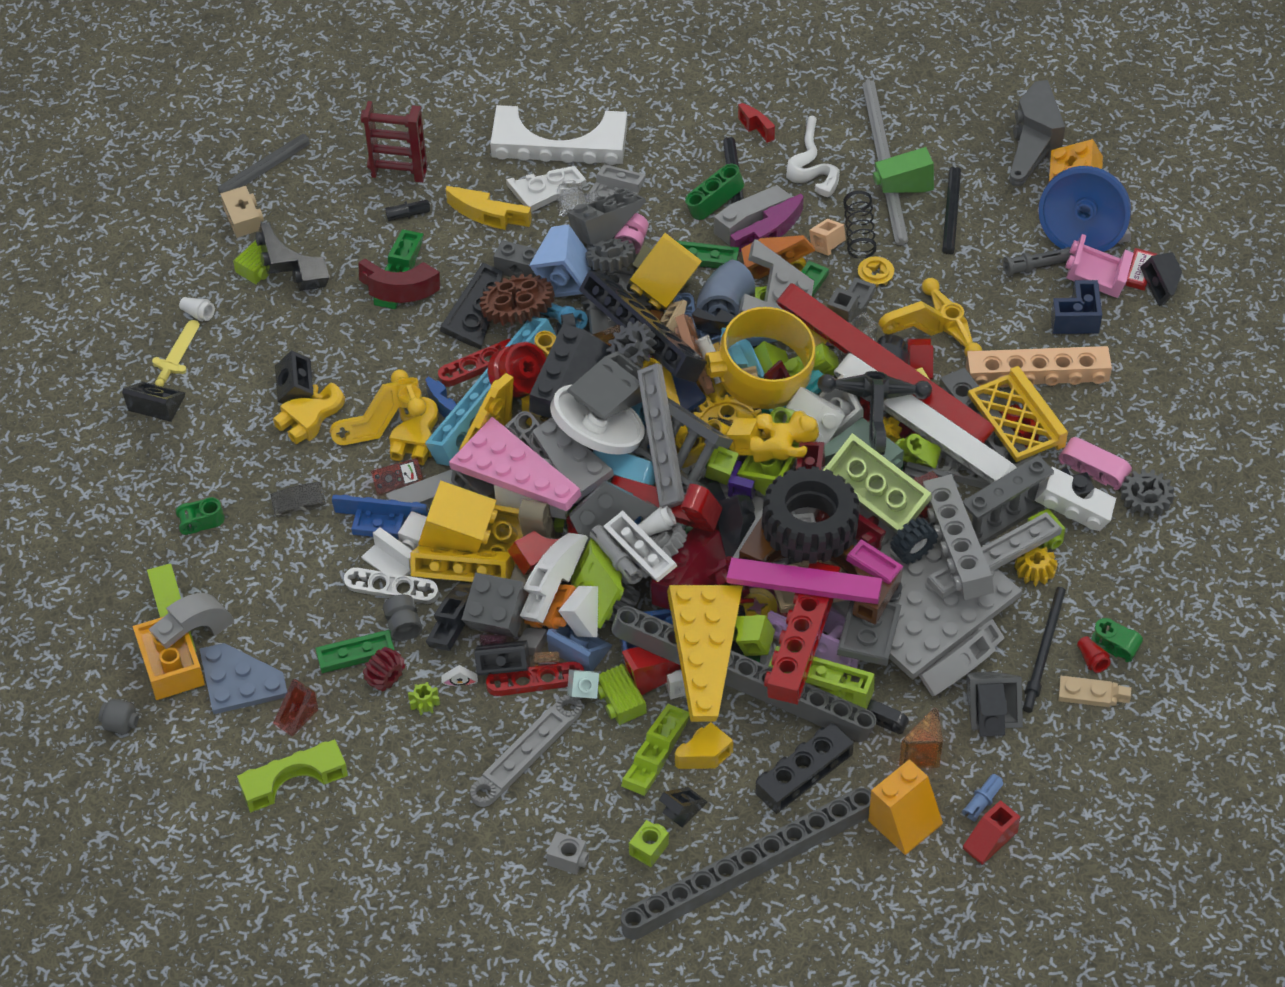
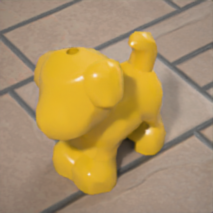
[750,411,819,462]

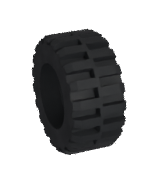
[761,466,860,564]

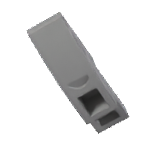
[919,619,1004,696]

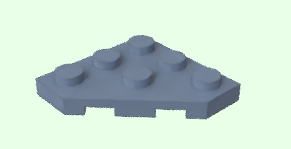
[200,643,288,715]

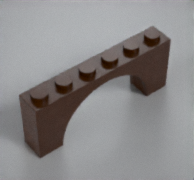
[739,516,903,625]

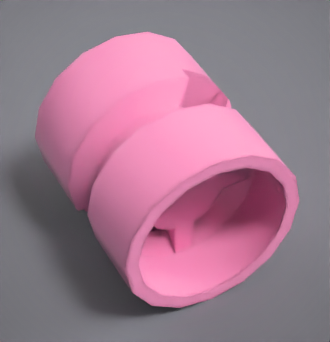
[614,213,649,254]

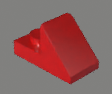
[907,339,933,380]

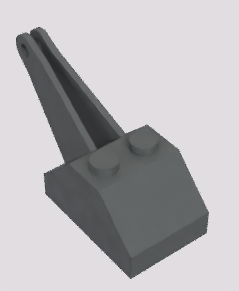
[1009,80,1065,187]

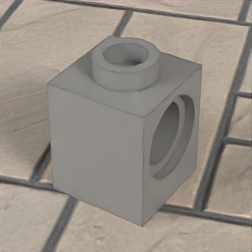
[546,832,589,875]

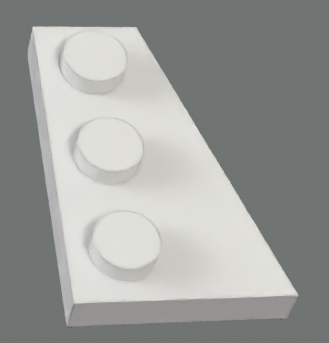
[506,166,586,212]

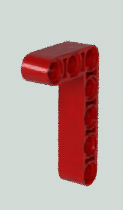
[610,476,722,532]

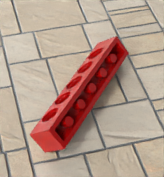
[764,562,840,705]

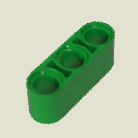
[685,164,744,220]

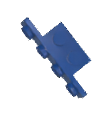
[332,495,429,540]

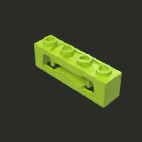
[768,646,875,709]

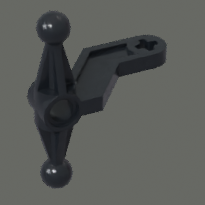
[817,371,932,455]

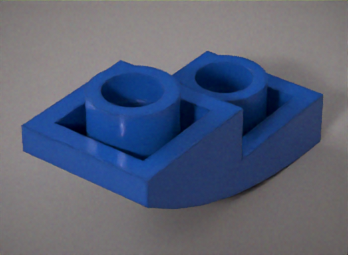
[425,376,457,418]

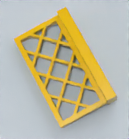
[968,366,1068,462]

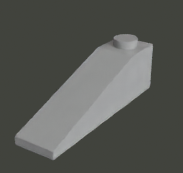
[714,185,793,245]

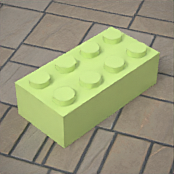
[823,433,932,534]

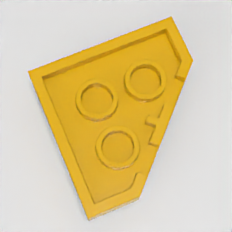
[459,373,514,451]

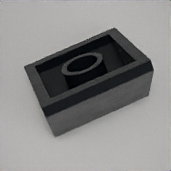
[122,382,186,422]

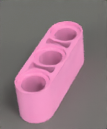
[1058,437,1132,490]

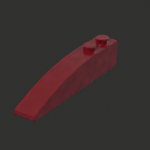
[651,523,726,610]

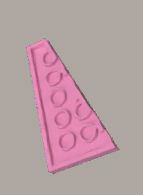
[449,417,582,511]

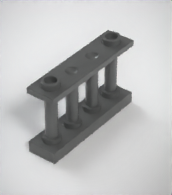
[632,397,733,490]
[963,455,1054,546]

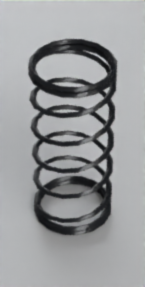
[843,190,877,258]

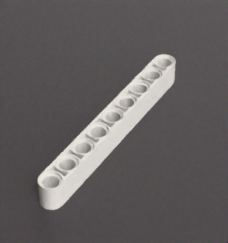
[834,353,1017,484]

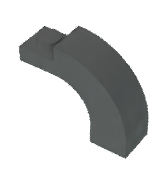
[827,277,876,327]

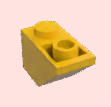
[675,722,733,769]

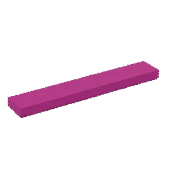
[726,558,882,604]

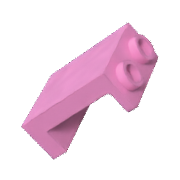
[1065,234,1133,298]

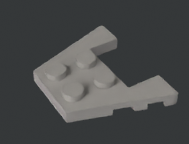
[738,239,814,314]

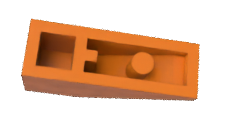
[741,235,815,279]

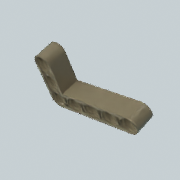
[511,499,555,635]

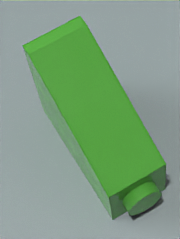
[872,147,934,193]

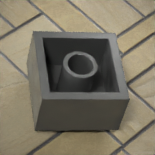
[461,572,529,638]

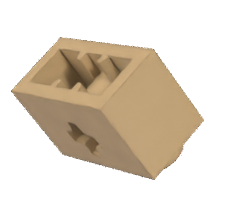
[220,186,264,238]

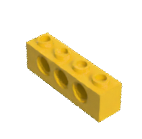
[410,545,514,582]

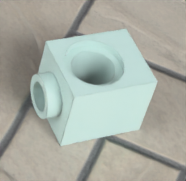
[567,669,599,699]

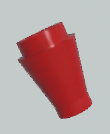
[1077,636,1111,673]

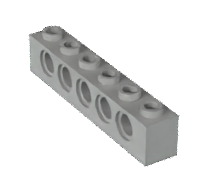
[923,474,994,600]

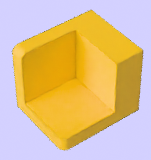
[726,418,762,455]

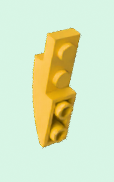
[446,186,532,230]

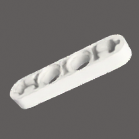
[344,568,439,604]

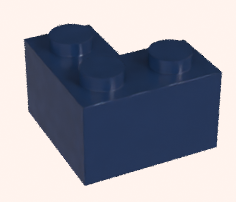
[1051,280,1102,334]

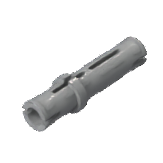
[590,525,642,584]

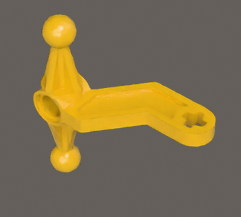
[878,278,982,358]
[330,369,426,445]

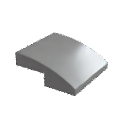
[588,164,646,202]

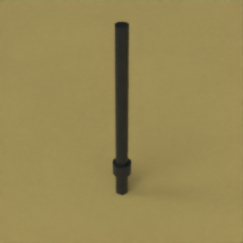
[1022,587,1066,713]

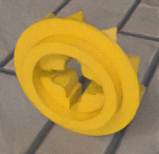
[858,256,894,287]
[739,587,777,617]

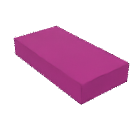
[846,539,903,584]

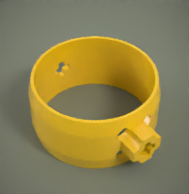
[705,307,816,409]

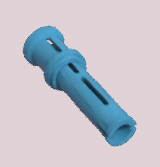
[540,303,588,329]

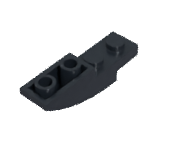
[426,581,472,651]

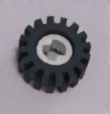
[890,517,938,564]

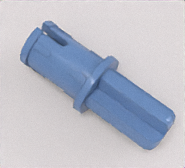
[962,774,1003,822]

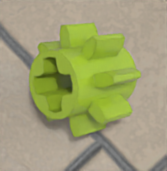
[408,682,440,715]

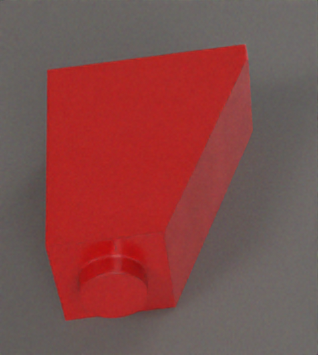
[622,647,681,695]

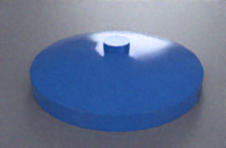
[1038,166,1131,252]

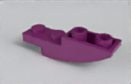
[730,194,804,252]

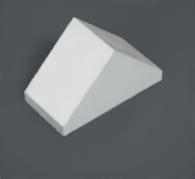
[558,586,598,637]

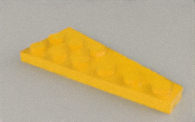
[667,585,743,722]

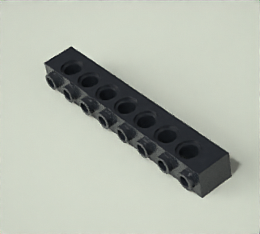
[579,270,707,383]

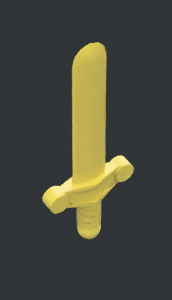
[152,320,200,387]

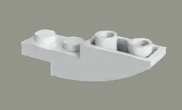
[520,533,588,623]

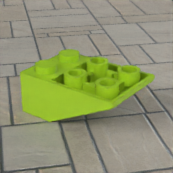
[570,538,624,629]

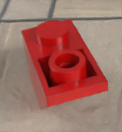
[962,800,1020,865]

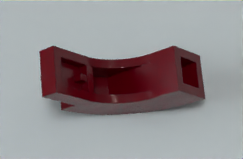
[358,259,440,303]

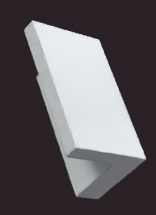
[361,527,412,576]

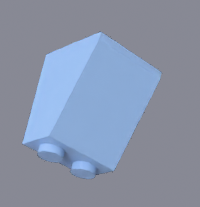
[529,224,591,297]

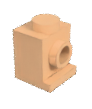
[809,219,846,256]

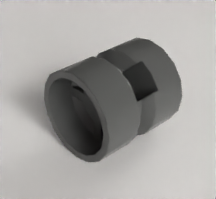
[383,594,422,642]

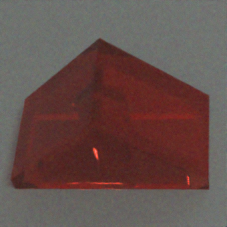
[273,679,318,736]

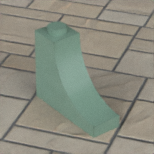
[825,417,904,469]

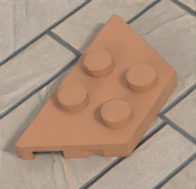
[674,314,715,395]

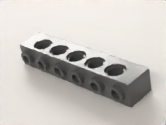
[939,367,1034,468]

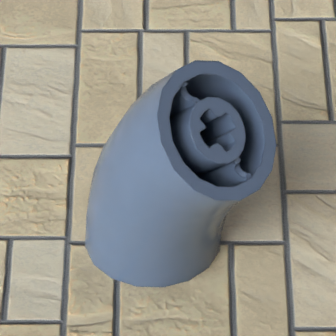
[696,259,755,316]

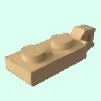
[1058,676,1131,707]

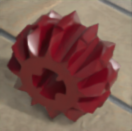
[363,647,406,692]

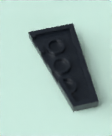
[440,262,503,349]

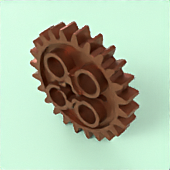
[480,274,555,326]

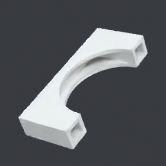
[490,105,627,165]

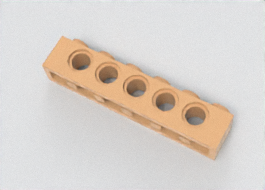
[966,346,1112,387]

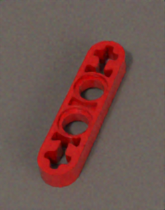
[438,338,512,387]
[486,661,584,696]

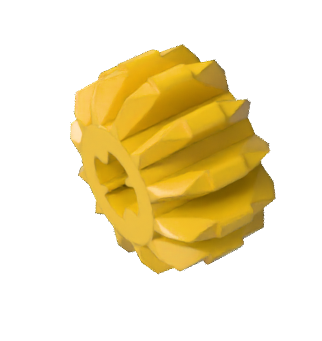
[1014,546,1058,587]

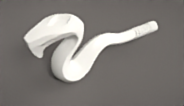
[786,116,840,197]

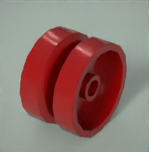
[487,342,547,399]

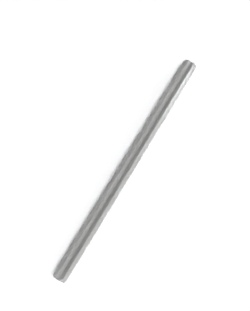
[862,79,908,246]

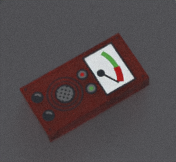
[370,458,423,494]

